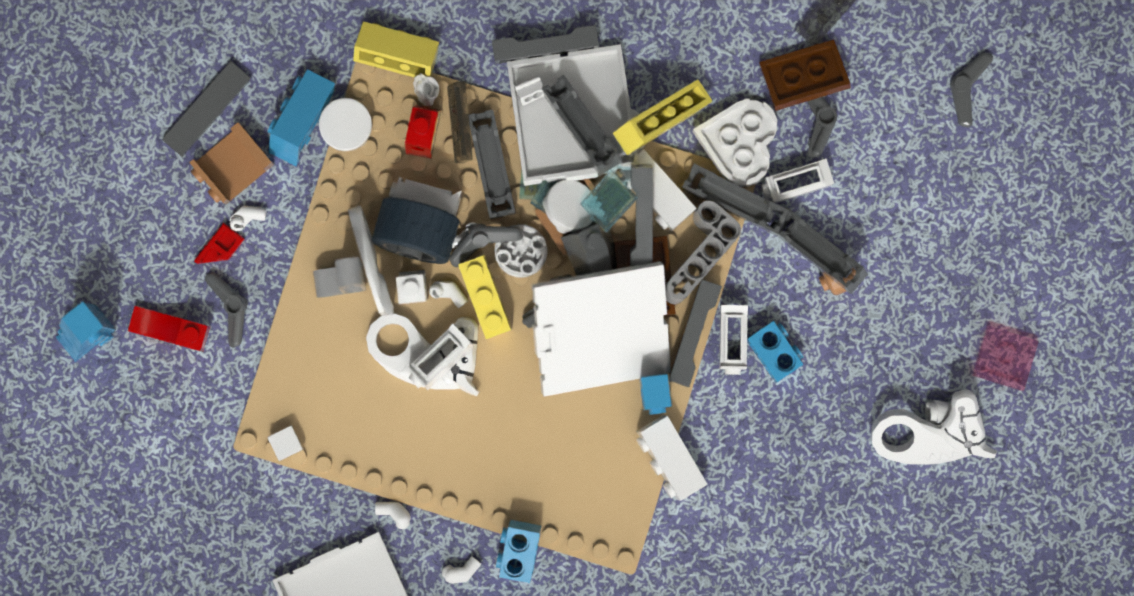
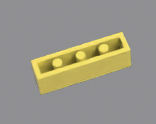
[613,80,712,155]

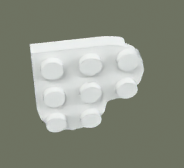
[692,99,777,187]

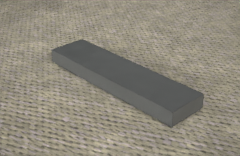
[162,61,251,158]

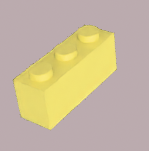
[353,21,439,77]
[458,255,512,339]

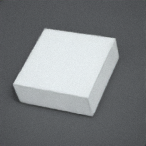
[267,426,303,461]

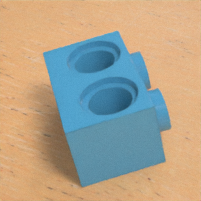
[747,321,804,383]
[639,374,671,415]
[496,520,542,583]

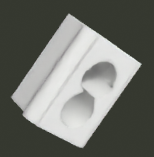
[514,76,544,106]

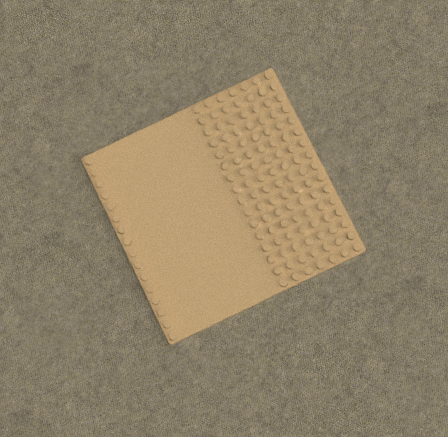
[233,62,756,574]

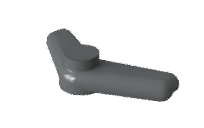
[950,52,993,128]
[807,97,837,158]
[449,224,523,267]
[205,272,248,348]

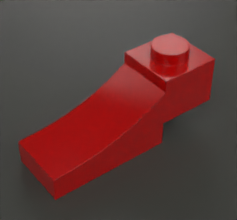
[128,306,210,352]

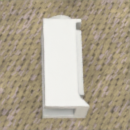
[761,159,834,203]
[389,177,462,216]
[396,270,428,304]
[719,305,748,375]
[406,323,474,390]

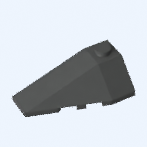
[561,217,617,276]

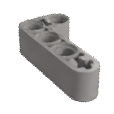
[665,201,741,304]
[313,257,366,298]

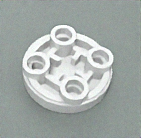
[319,98,372,151]
[542,180,597,234]
[495,225,547,278]

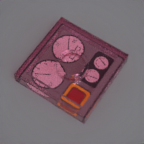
[972,326,1039,391]

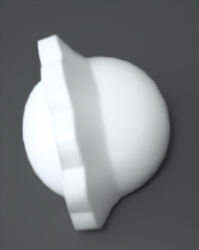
[413,73,439,106]

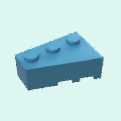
[268,69,335,166]
[56,302,116,362]

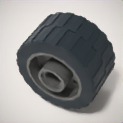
[371,197,459,264]

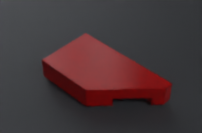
[194,223,245,264]

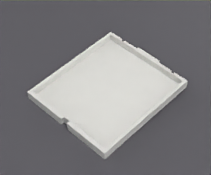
[507,44,639,186]
[532,262,671,396]
[272,532,408,596]

